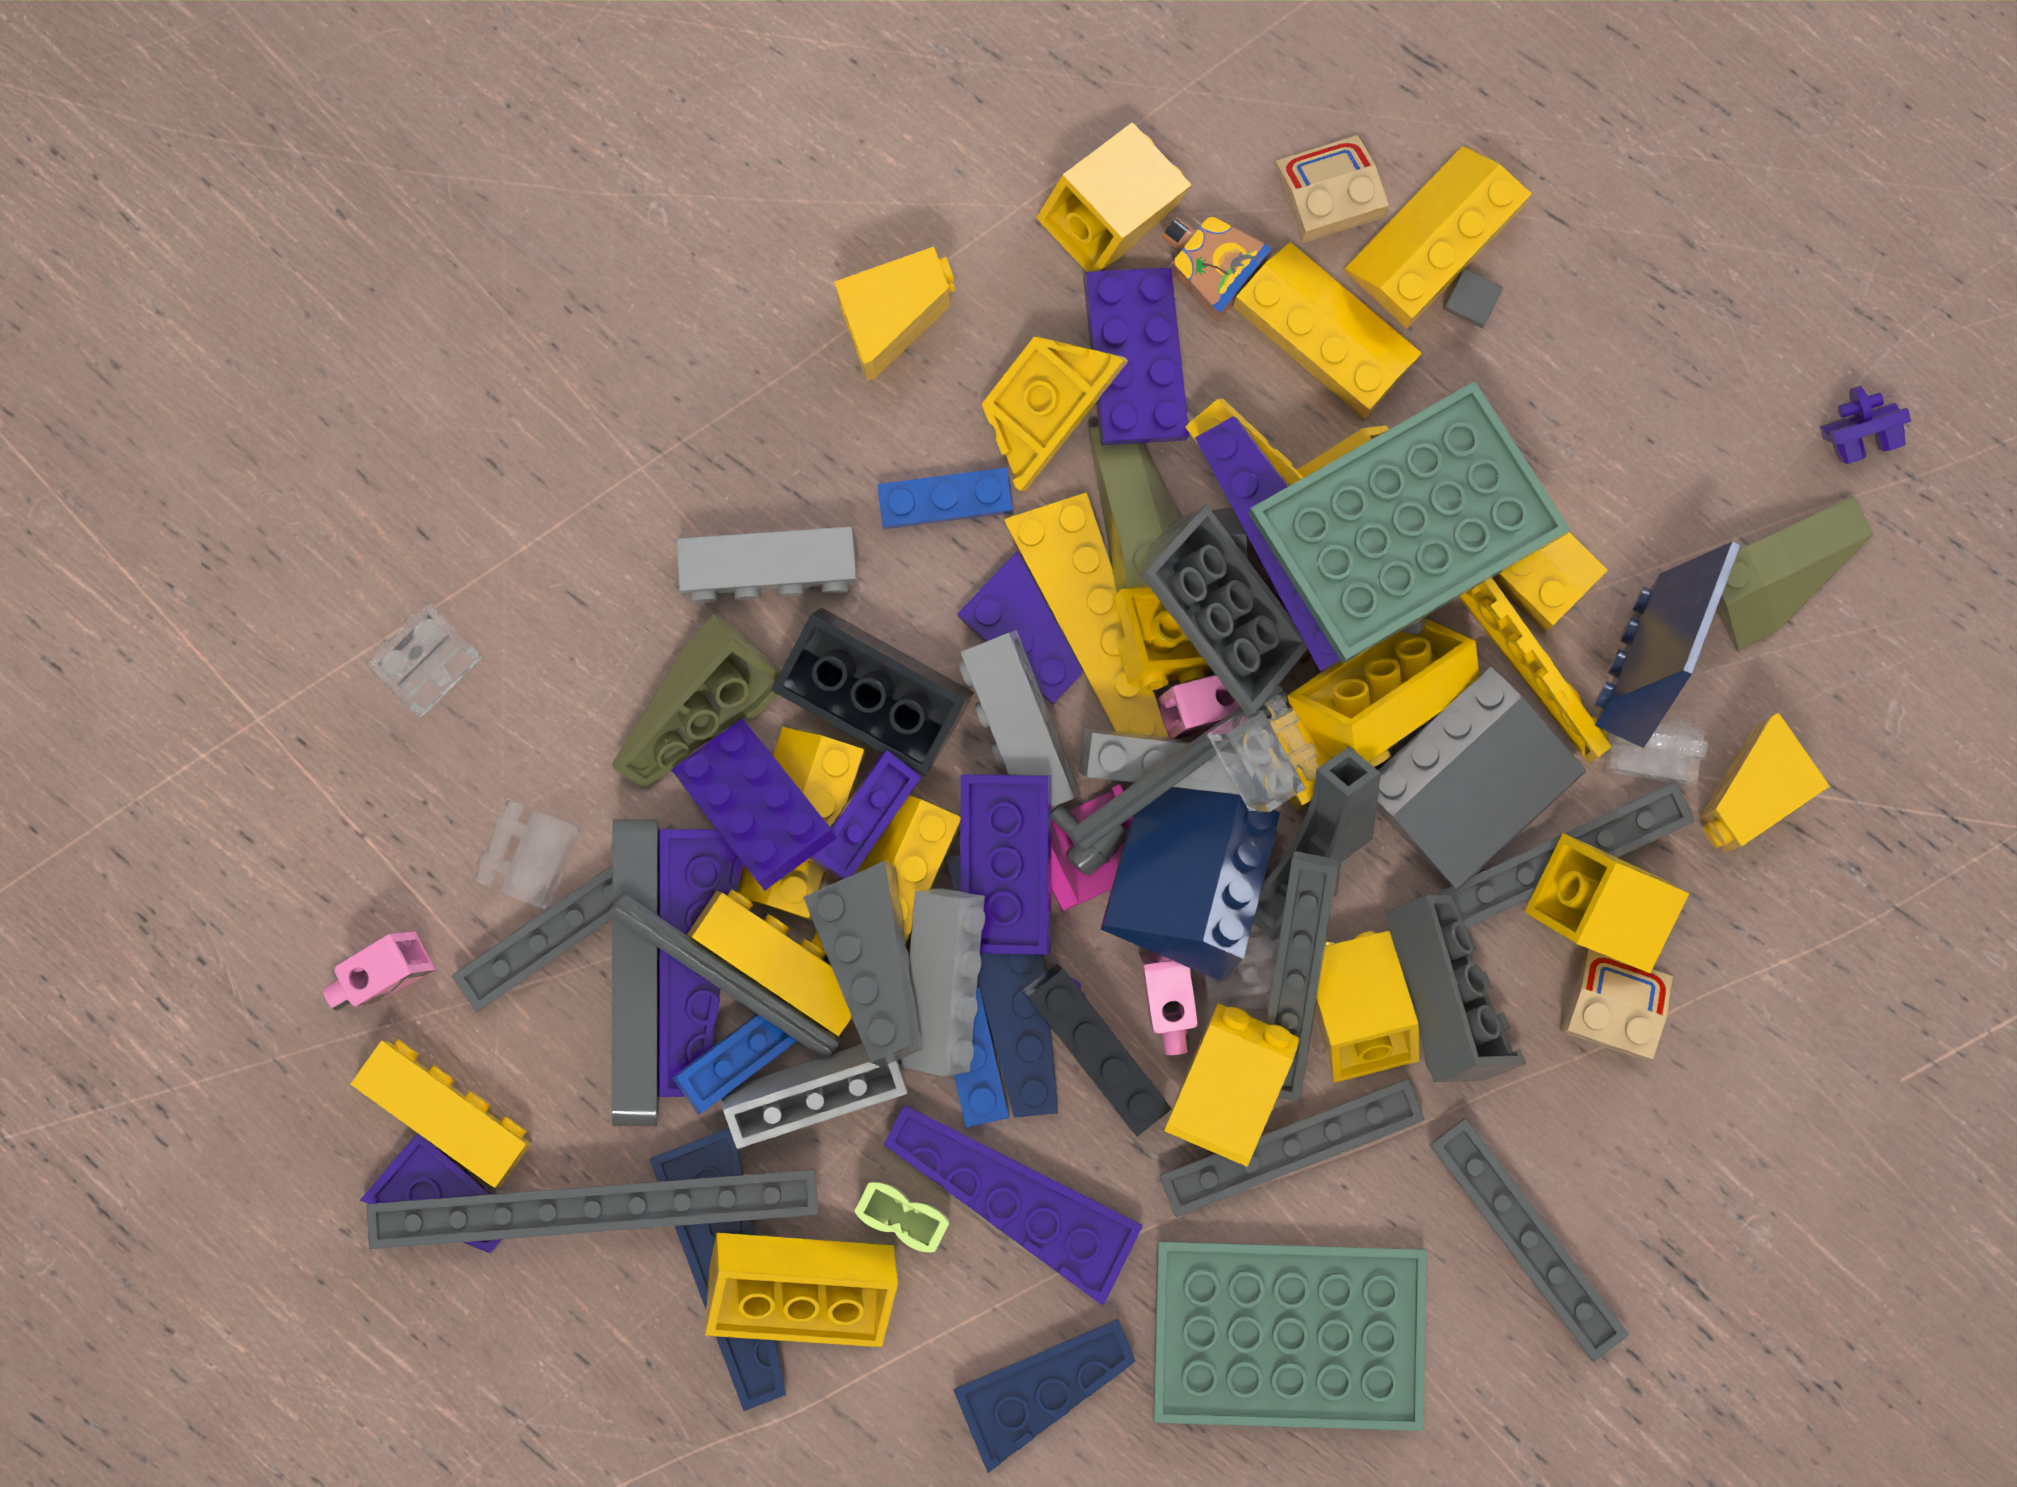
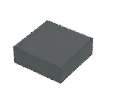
[1444,268,1503,329]

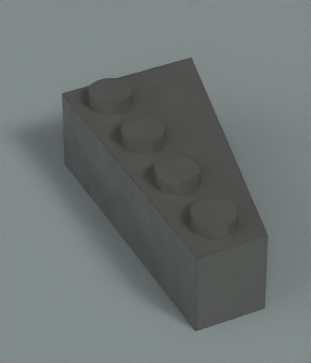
[803,861,922,1067]
[1385,895,1526,1082]

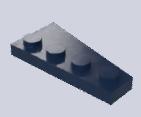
[953,1319,1136,1473]

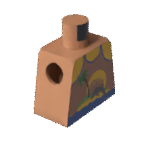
[1161,216,1272,322]

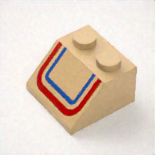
[1275,135,1389,243]
[1560,948,1673,1060]

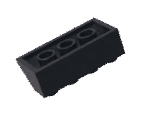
[771,607,974,776]

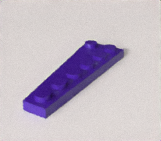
[1195,416,1341,671]
[658,829,743,1097]
[884,1105,1143,1305]

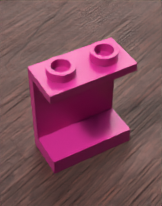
[1051,784,1131,913]

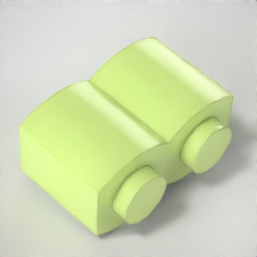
[855,1182,950,1253]

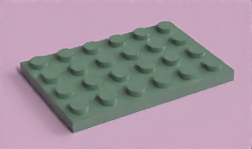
[1248,381,1571,664]
[1153,1241,1427,1431]

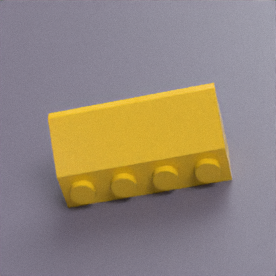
[1344,146,1532,329]
[1233,242,1422,419]
[1493,532,1608,632]
[1288,618,1480,762]
[737,727,866,921]
[811,795,961,952]
[705,1233,898,1347]

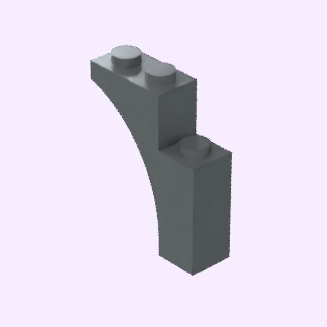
[1253,746,1381,941]

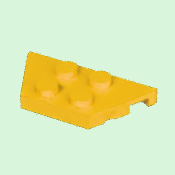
[981,336,1128,491]

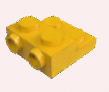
[1114,587,1213,691]

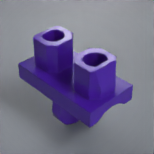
[1820,386,1911,464]

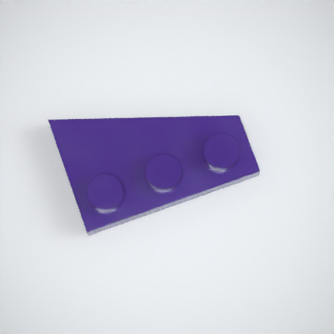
[957,551,1083,705]
[360,1133,504,1253]

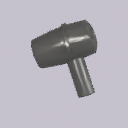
[1051,804,1128,876]

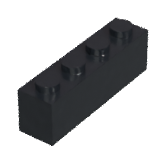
[1022,964,1172,1137]

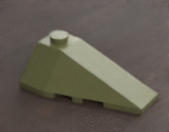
[1088,426,1183,593]
[1716,496,1873,651]
[612,614,781,788]

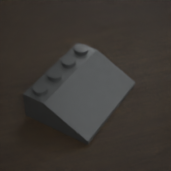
[1140,504,1308,717]
[1376,666,1586,891]

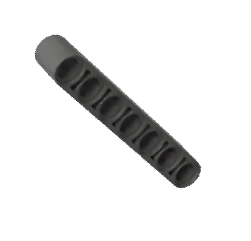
[612,819,658,1126]

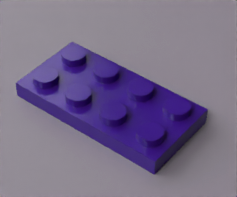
[1083,268,1190,446]
[671,718,837,891]
[960,774,1052,955]

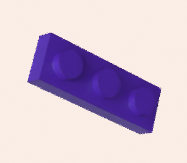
[809,750,921,881]

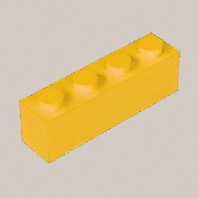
[687,889,852,1036]
[350,1039,531,1188]

